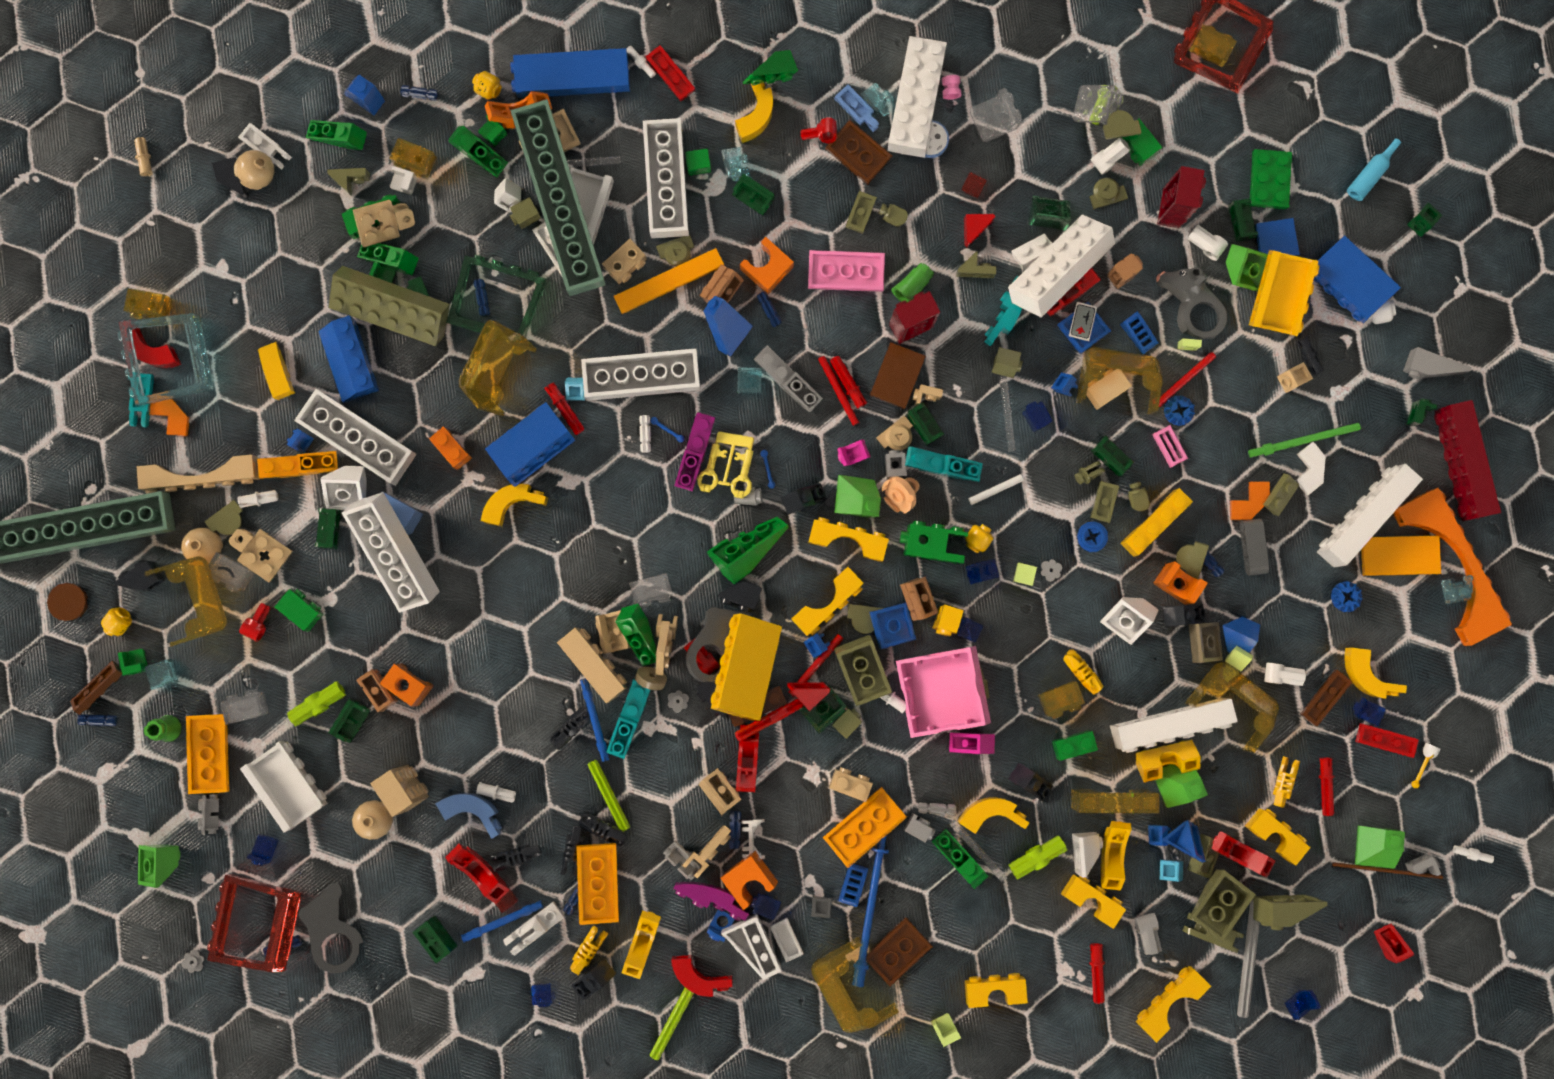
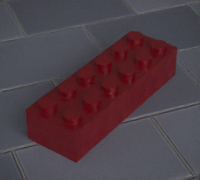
[1434,400,1501,521]

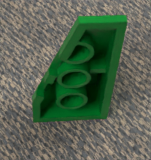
[707,517,789,584]

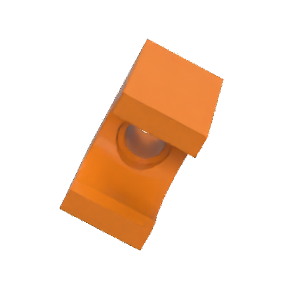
[740,237,794,294]
[1153,562,1208,605]
[380,664,433,707]
[720,850,778,910]

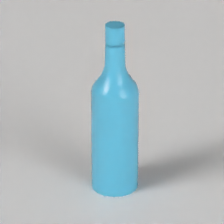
[1347,139,1401,201]

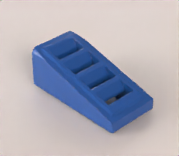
[1120,311,1158,354]
[838,864,868,907]

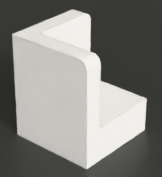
[390,166,417,195]
[494,178,521,213]

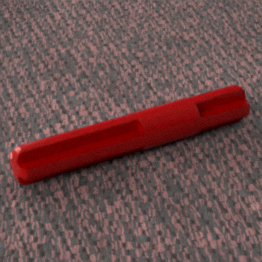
[735,699,803,741]

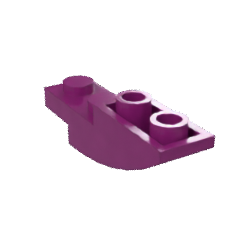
[674,412,716,491]
[673,882,749,921]

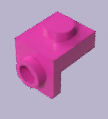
[837,440,870,466]

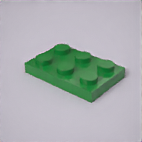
[1250,149,1292,209]

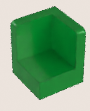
[478,115,507,148]
[685,149,711,176]
[369,261,396,283]
[118,649,149,675]

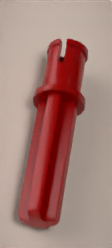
[830,356,868,409]
[544,382,584,435]
[1319,757,1335,816]
[1089,943,1105,1004]

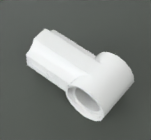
[1091,137,1131,175]
[1187,225,1228,261]
[1264,663,1306,686]

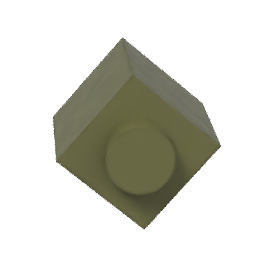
[509,197,541,229]
[991,347,1023,378]
[832,708,862,739]

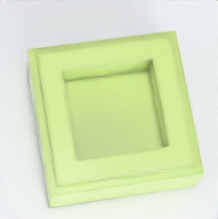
[1178,339,1202,351]
[1013,563,1037,586]
[1225,646,1253,671]

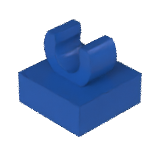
[1051,372,1078,397]
[287,428,314,454]
[804,633,830,658]
[1148,824,1171,846]

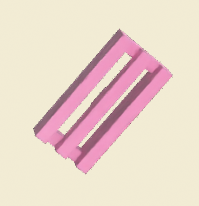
[1152,425,1188,468]

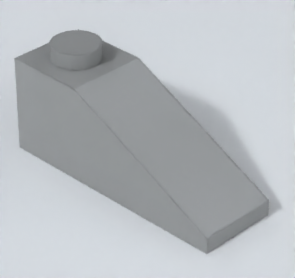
[1403,347,1472,379]

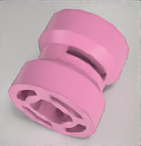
[941,75,961,100]

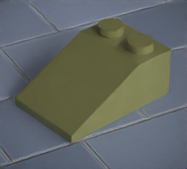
[834,635,892,706]
[1190,870,1256,942]
[1253,895,1327,930]

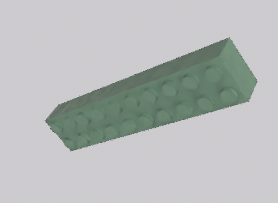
[510,99,606,297]
[0,491,176,564]

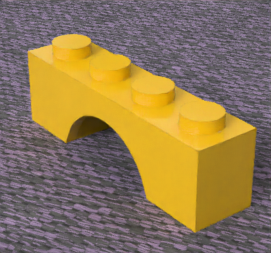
[1120,488,1193,557]
[808,517,889,562]
[791,567,864,636]
[1135,966,1211,1043]

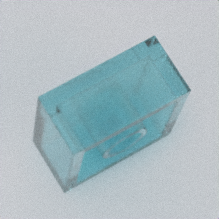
[737,368,762,394]
[145,659,179,690]

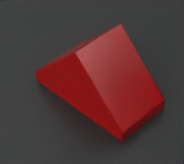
[964,214,996,248]
[787,682,830,711]
[1374,923,1414,964]

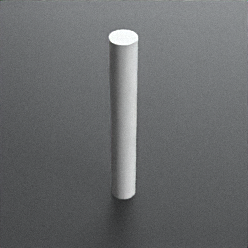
[968,474,1023,505]

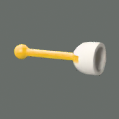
[1411,743,1441,788]

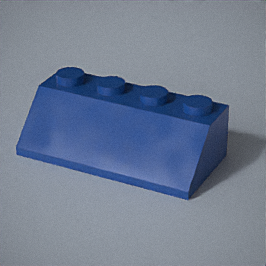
[318,315,379,403]

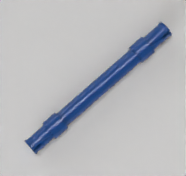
[580,678,610,762]
[461,900,544,943]

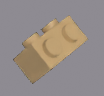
[602,239,647,284]
[1084,368,1132,410]
[829,767,873,802]
[698,768,741,815]

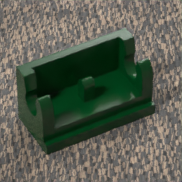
[732,173,775,216]
[1228,198,1258,242]
[906,403,945,446]
[1091,436,1134,477]
[315,508,341,549]
[328,699,371,743]
[412,915,458,963]

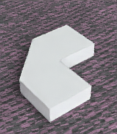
[1295,442,1326,495]

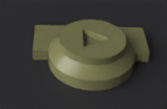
[1103,110,1141,139]
[1089,178,1128,210]
[656,234,694,267]
[205,500,243,535]
[1176,541,1209,579]
[847,604,883,634]

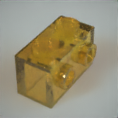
[1189,24,1237,67]
[389,138,437,178]
[123,288,172,323]
[1038,681,1085,719]

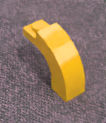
[735,82,773,143]
[480,484,548,527]
[1344,648,1407,699]
[957,797,1029,834]
[1101,821,1132,891]
[622,910,661,979]

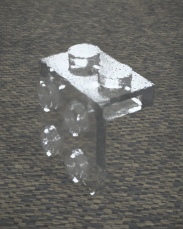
[1073,85,1123,125]
[970,88,1022,142]

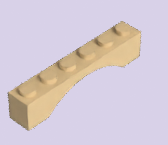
[137,455,260,494]

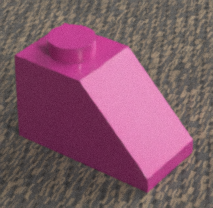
[949,733,995,754]

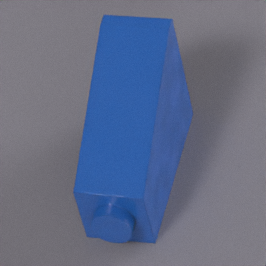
[343,75,385,115]
[704,296,753,357]

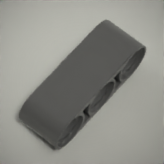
[1240,519,1269,576]

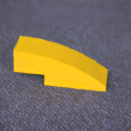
[258,342,295,400]

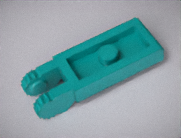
[129,373,154,427]

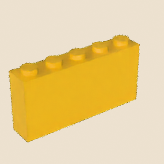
[711,613,782,721]

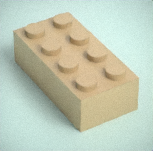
[557,628,628,703]
[370,765,429,817]

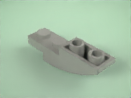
[753,345,823,412]

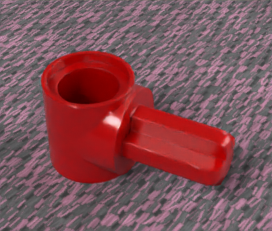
[800,117,837,143]
[239,603,271,642]

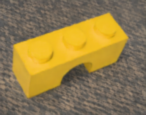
[932,605,964,636]
[1136,739,1200,782]
[1245,808,1311,866]
[1061,874,1126,929]
[965,973,1028,1008]

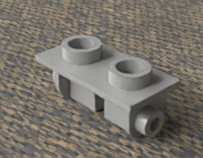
[198,794,219,835]
[663,840,701,880]

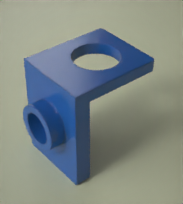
[707,910,735,942]

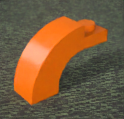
[485,91,552,128]

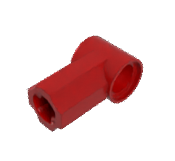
[684,639,720,675]

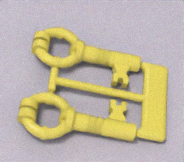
[697,432,754,499]

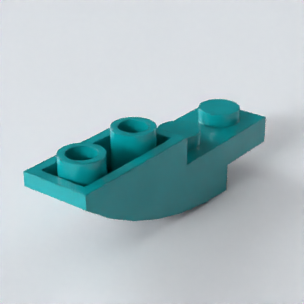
[984,276,1022,346]
[905,447,983,482]
[606,678,650,759]

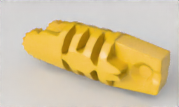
[1063,649,1104,695]
[1273,756,1300,808]
[570,925,608,975]

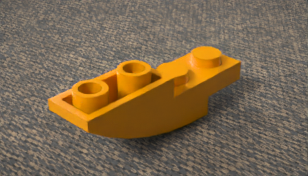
[257,451,338,479]

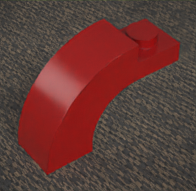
[1047,267,1101,316]
[123,320,182,368]
[736,725,759,792]
[671,955,733,997]

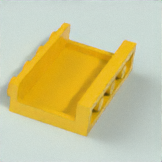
[1249,250,1319,336]

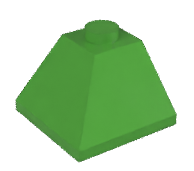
[1226,244,1268,292]
[835,475,881,518]
[1155,764,1208,808]
[1355,825,1405,869]
[138,844,180,888]

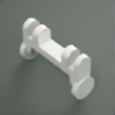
[741,819,765,859]

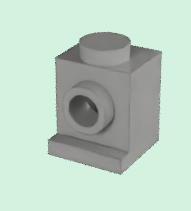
[885,450,907,479]
[904,813,935,843]

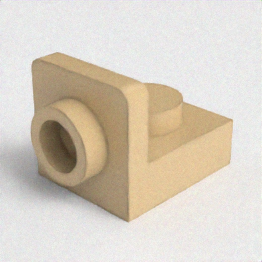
[1277,362,1313,393]
[913,384,943,406]

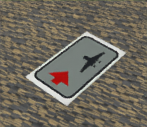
[1069,302,1097,341]

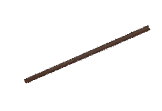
[1332,862,1443,879]

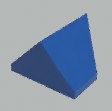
[1223,616,1260,653]
[1162,820,1206,863]

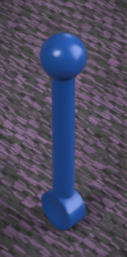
[650,417,685,442]
[760,450,775,489]

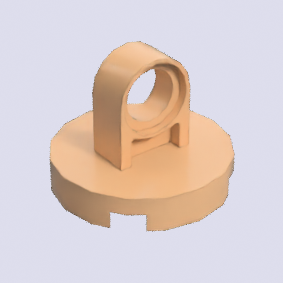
[882,476,920,514]

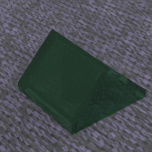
[1028,196,1071,230]
[799,685,849,733]

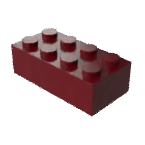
[1157,166,1206,229]
[889,291,940,344]

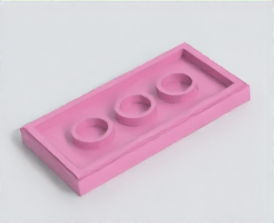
[808,250,885,292]

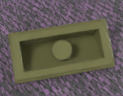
[1188,834,1219,879]

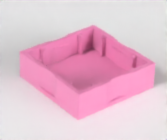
[896,646,991,738]

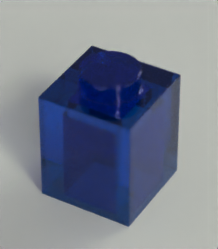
[1023,401,1053,433]

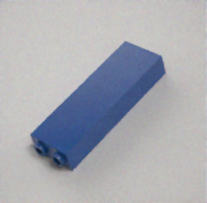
[510,48,630,98]

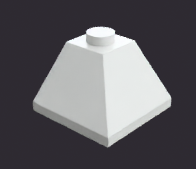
[321,466,367,510]
[1100,597,1159,645]
[1072,832,1103,878]

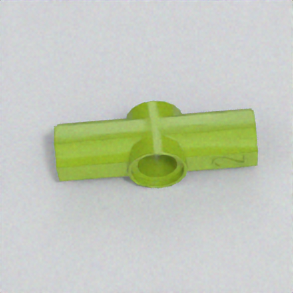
[287,681,346,727]
[1008,835,1067,880]

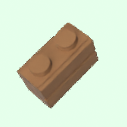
[1107,253,1143,289]
[700,265,744,303]
[900,577,938,621]
[356,669,399,712]

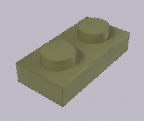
[845,191,877,234]
[1263,473,1299,516]
[1090,481,1119,523]

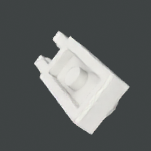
[238,123,292,170]

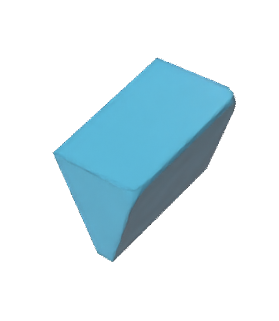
[565,377,585,401]
[1160,860,1183,882]

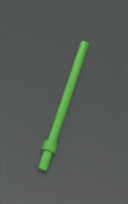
[1248,423,1361,458]

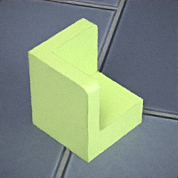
[931,1013,961,1047]

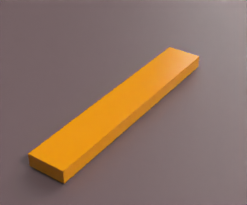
[614,248,724,314]

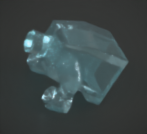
[861,83,893,117]
[722,147,750,181]
[1441,575,1473,604]

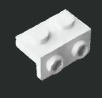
[1011,234,1053,273]

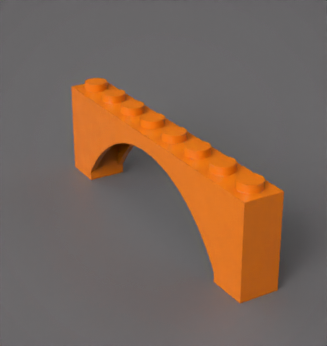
[1393,488,1512,646]

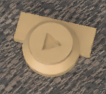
[876,416,913,451]

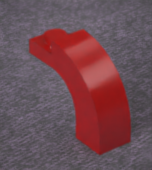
[1211,831,1275,878]
[445,844,510,904]

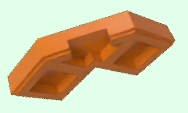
[149,396,189,436]
[1230,482,1270,520]

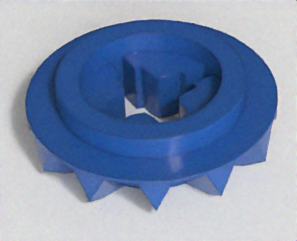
[1164,395,1195,426]
[1077,522,1108,552]
[1331,582,1363,612]

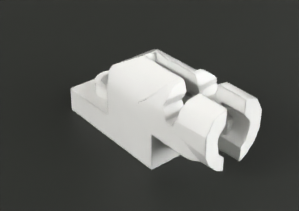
[503,901,565,956]

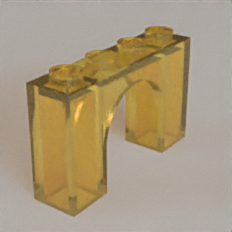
[1071,789,1159,813]

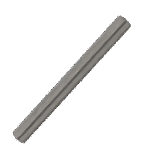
[1237,900,1260,1018]

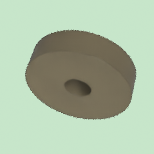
[635,667,667,690]

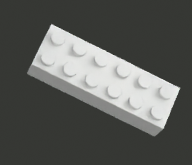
[888,36,947,158]
[643,118,689,238]
[1008,215,1115,317]
[581,349,701,401]
[294,389,417,486]
[1317,464,1423,567]
[342,492,440,612]
[1110,698,1238,753]

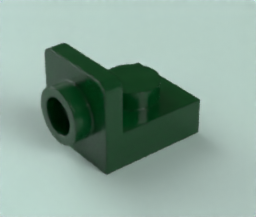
[1407,202,1442,237]
[1407,399,1438,426]

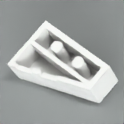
[721,914,781,980]

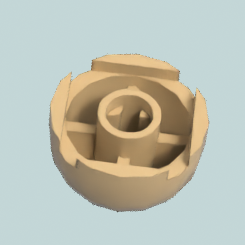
[234,150,275,190]
[181,528,223,566]
[352,800,393,840]

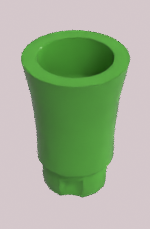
[891,263,934,302]
[144,715,181,742]

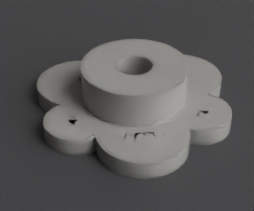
[1041,559,1062,582]
[668,690,689,713]
[182,950,204,973]

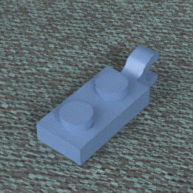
[834,85,879,132]

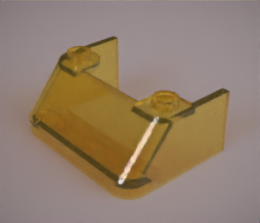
[459,320,536,417]
[1076,347,1162,415]
[144,556,227,647]
[1185,662,1279,753]
[811,937,899,1033]

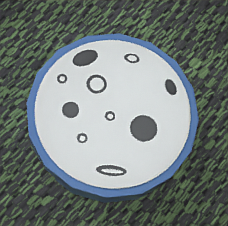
[925,120,949,158]

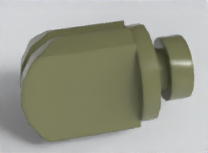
[878,203,908,227]
[1074,461,1105,484]
[1128,482,1150,511]

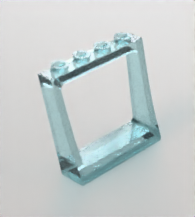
[117,313,215,406]

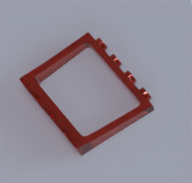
[1174,0,1274,94]
[207,874,301,972]

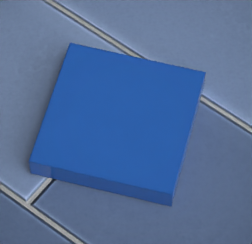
[1254,218,1300,256]
[1057,302,1111,355]
[869,603,917,649]

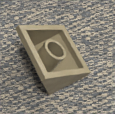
[1189,622,1223,663]

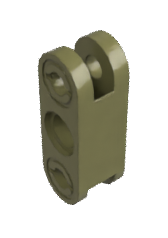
[1182,912,1244,953]

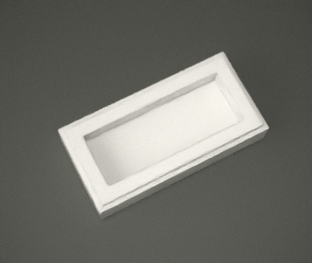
[770,918,804,962]

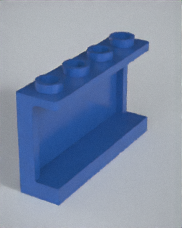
[1313,235,1401,324]
[485,402,575,487]

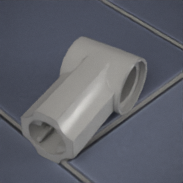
[1134,913,1162,955]

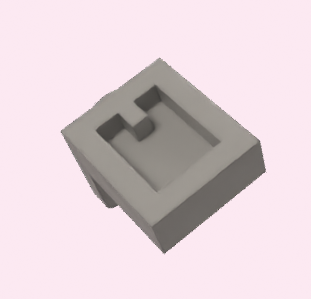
[1405,854,1441,876]

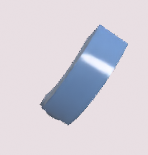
[436,793,502,839]

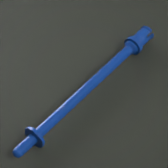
[852,836,889,987]

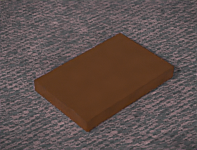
[825,120,892,185]
[870,342,926,409]
[866,917,933,987]

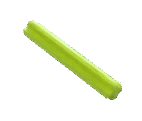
[588,760,630,831]
[650,988,694,1060]

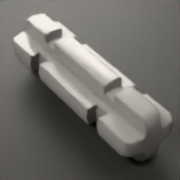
[918,802,956,815]

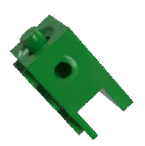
[899,521,968,564]

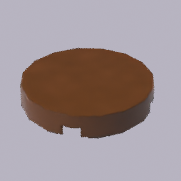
[47,583,88,621]

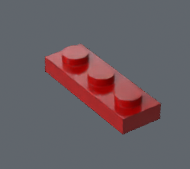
[645,45,695,102]
[1355,723,1419,758]

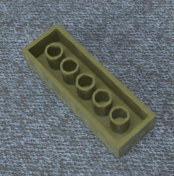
[328,266,450,346]

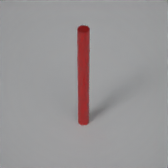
[1155,352,1216,407]
[818,356,860,426]
[789,634,844,697]

